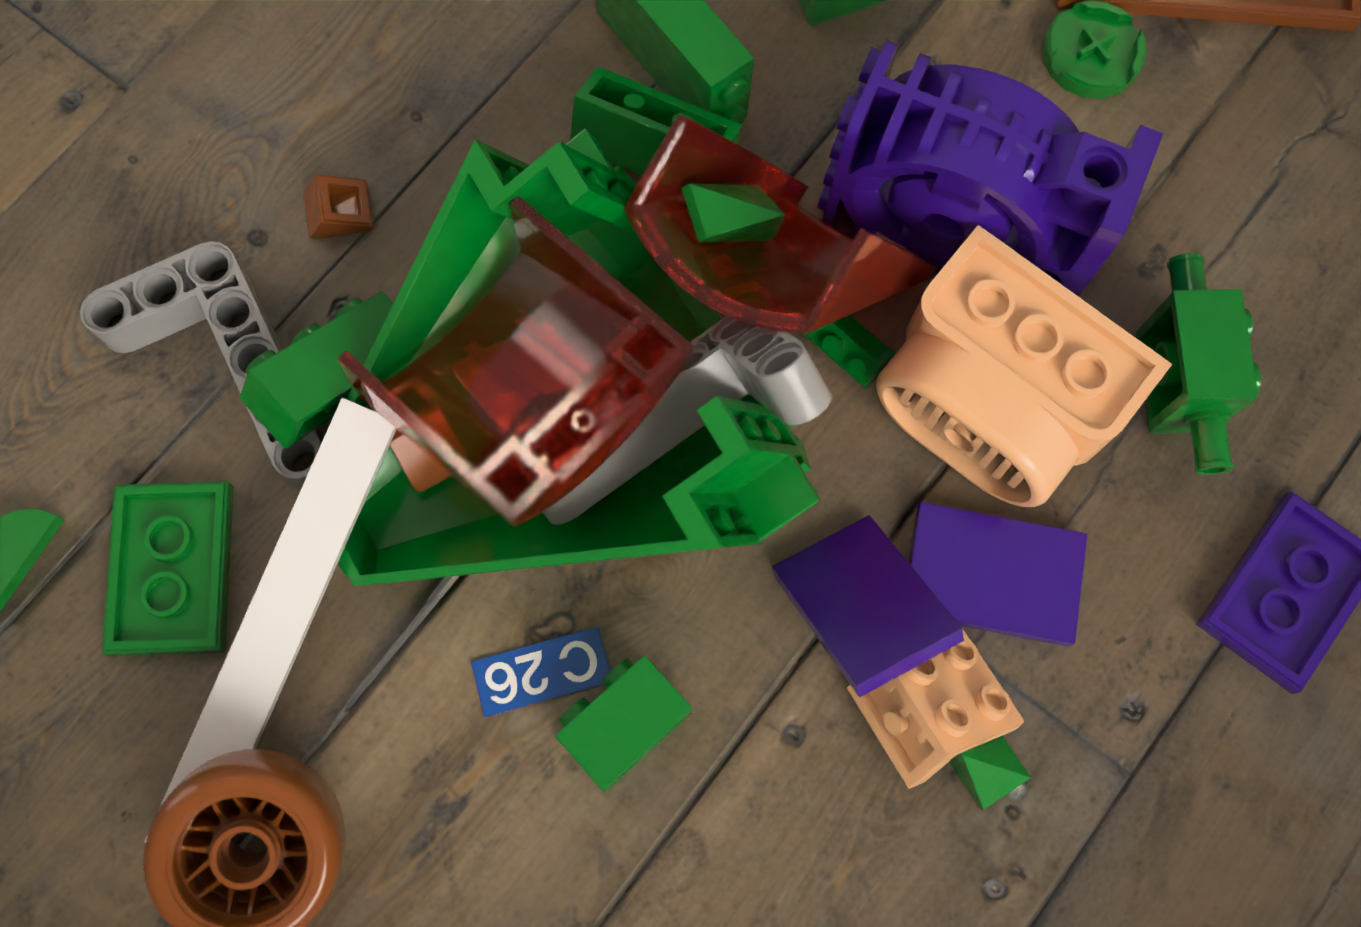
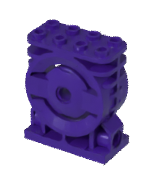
[817,40,1163,296]

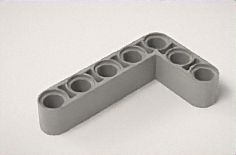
[80,241,324,491]
[517,308,832,525]

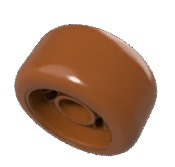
[143,749,345,927]

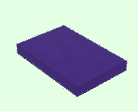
[1196,491,1361,694]
[909,502,1088,647]
[772,515,964,698]

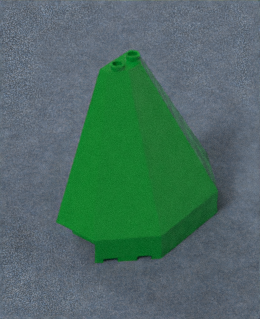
[338,128,820,587]

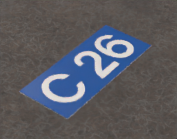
[471,626,611,717]

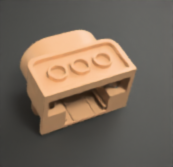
[876,225,1172,507]

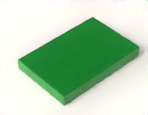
[102,481,234,657]

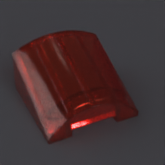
[624,114,937,333]
[337,196,693,527]

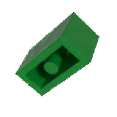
[555,655,693,794]

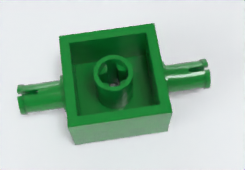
[1136,253,1261,475]

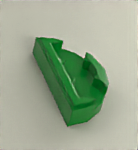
[0,509,65,612]

